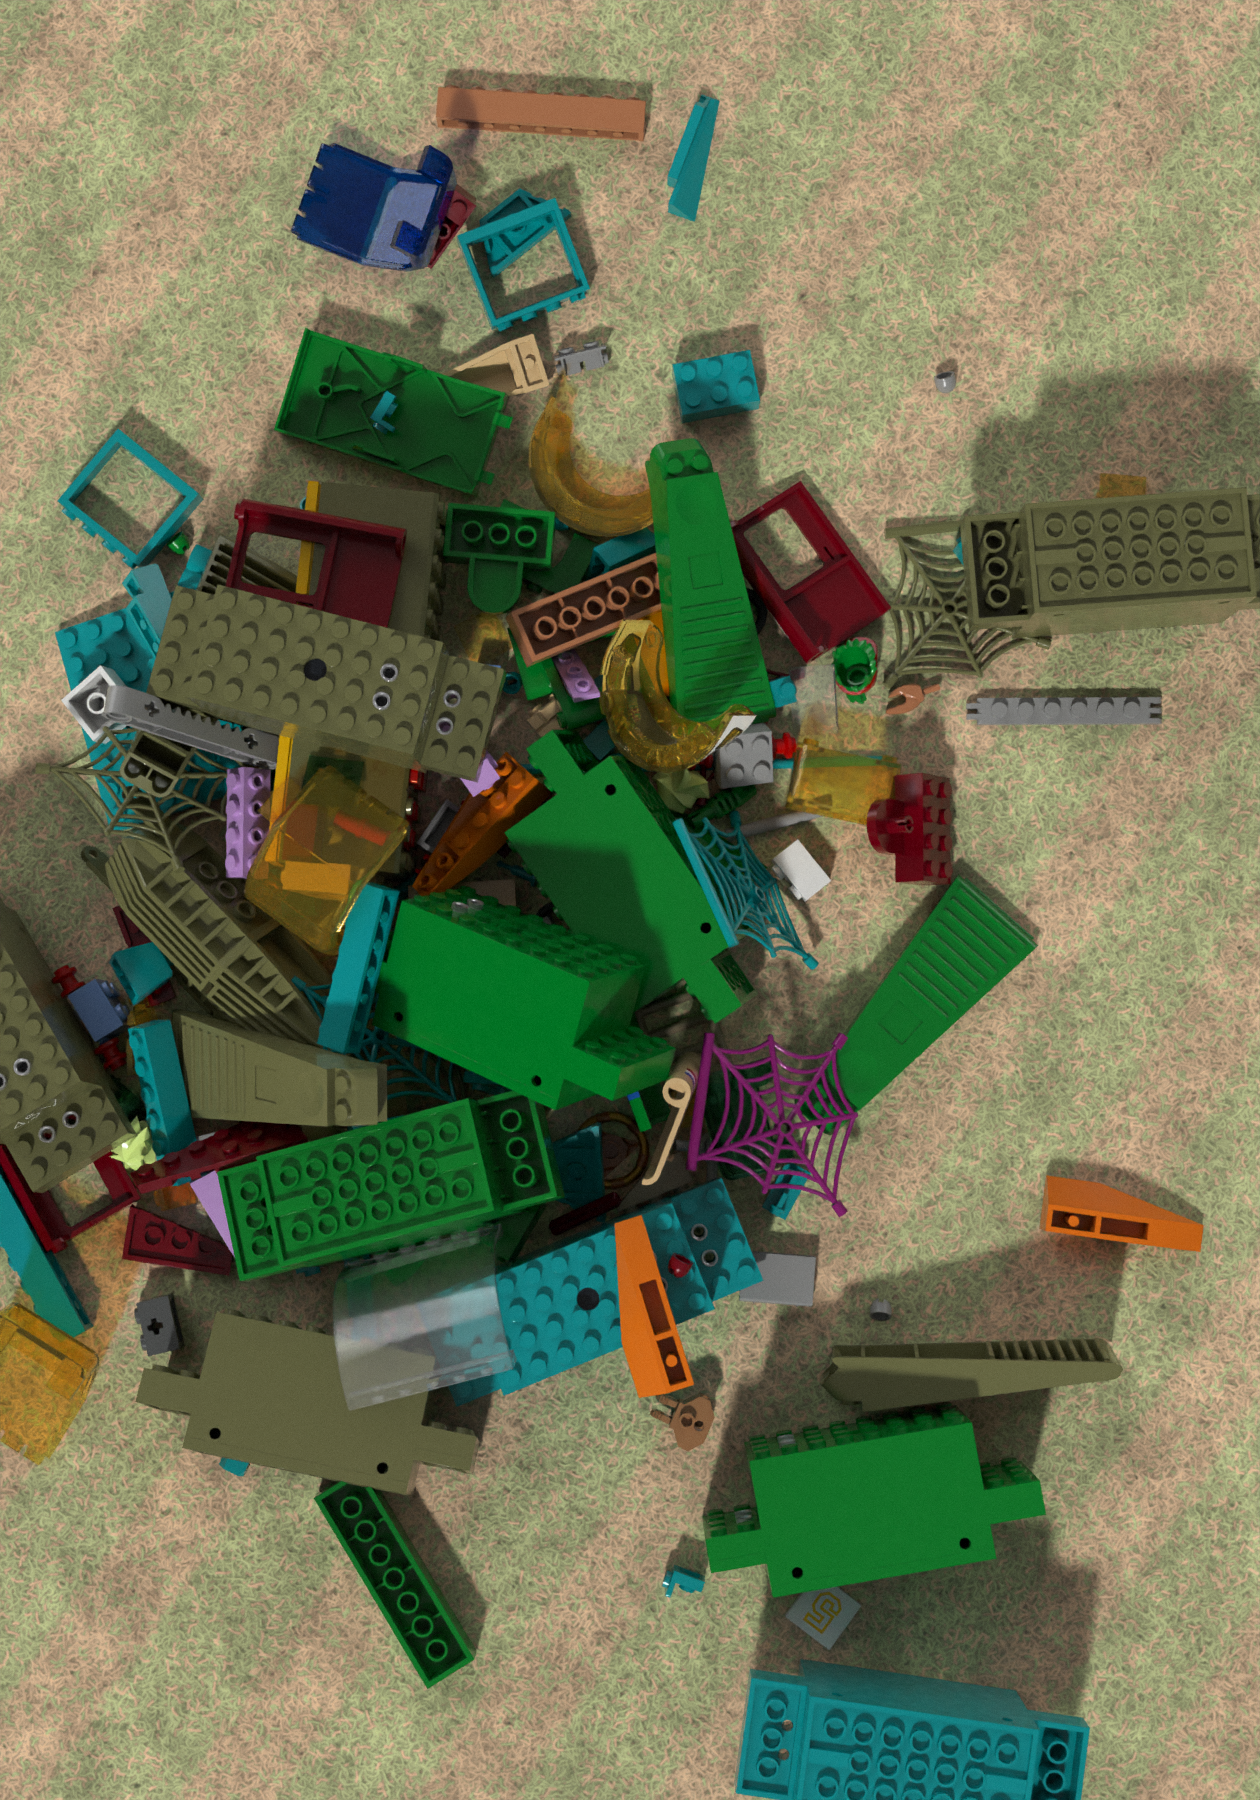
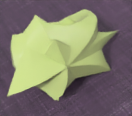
[652,767,709,814]
[109,1116,156,1174]

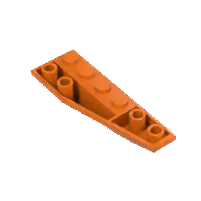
[412,752,552,896]
[1039,1175,1204,1252]
[614,1215,694,1398]

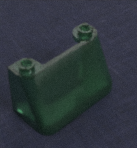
[704,1057,798,1180]

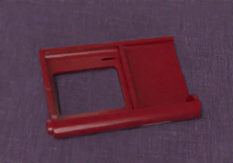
[729,481,891,664]

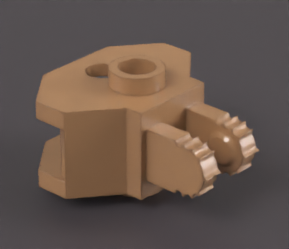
[650,1392,715,1451]

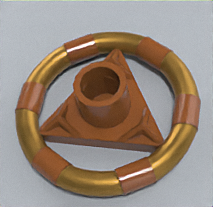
[577,1111,649,1190]

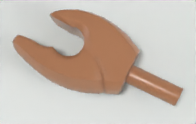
[886,684,940,715]

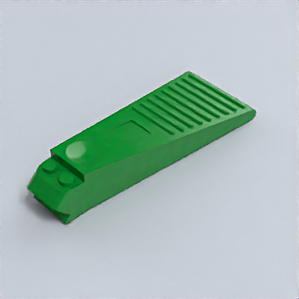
[645,438,777,738]
[794,874,1038,1135]

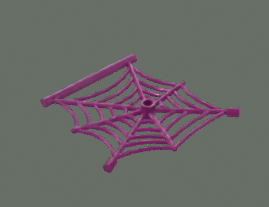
[685,1032,858,1217]

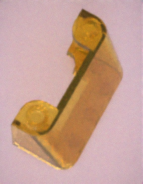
[783,738,902,825]

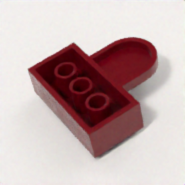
[867,773,953,886]

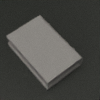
[739,1251,816,1307]

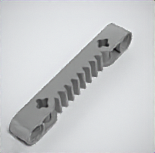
[103,685,279,770]

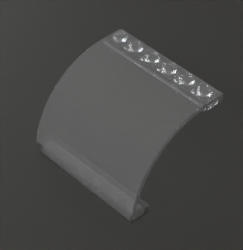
[333,1222,517,1411]

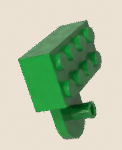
[443,503,556,615]

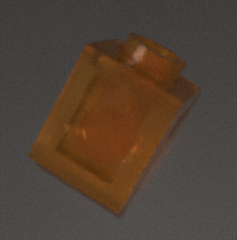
[154,1182,198,1211]

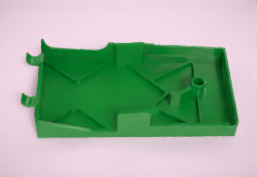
[274,328,513,498]

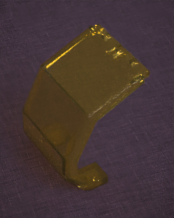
[244,765,409,956]
[0,1302,100,1465]

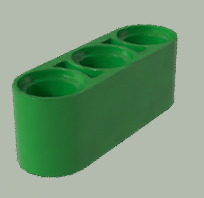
[507,628,552,701]

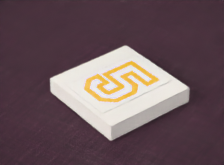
[785,1586,861,1650]

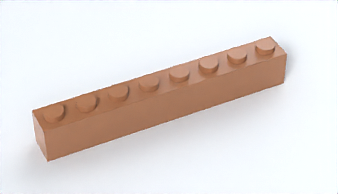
[436,85,646,141]

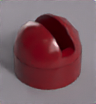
[668,1253,693,1278]

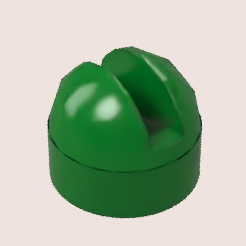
[167,531,190,555]

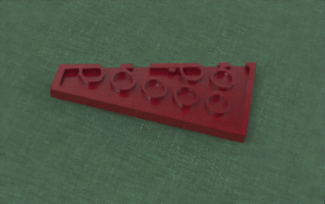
[130,1121,309,1194]

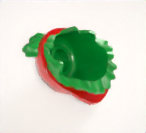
[831,637,878,704]

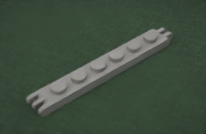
[966,697,1162,725]

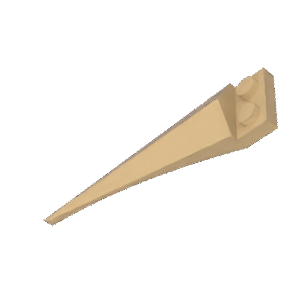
[443,334,549,397]

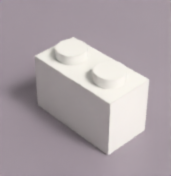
[771,839,831,902]

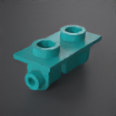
[762,1163,811,1220]

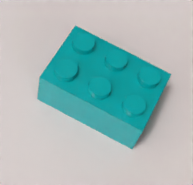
[672,350,760,424]

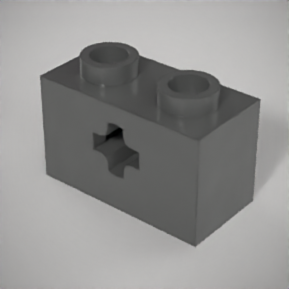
[134,1293,185,1356]

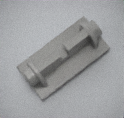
[553,341,609,377]

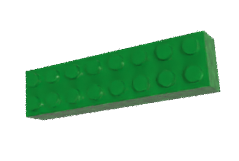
[314,1481,477,1689]

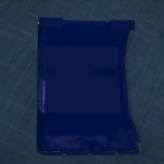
[290,143,457,272]

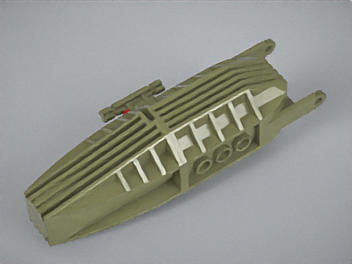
[80,786,380,1062]

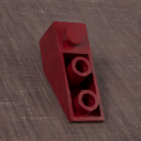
[410,183,476,269]

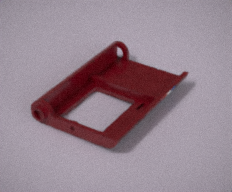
[225,498,407,628]
[0,1119,141,1254]

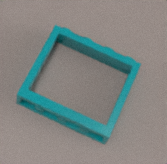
[457,198,590,332]
[57,429,204,569]

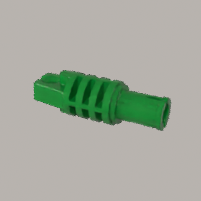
[687,785,757,830]

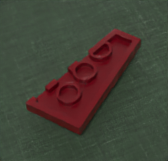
[122,1204,233,1276]

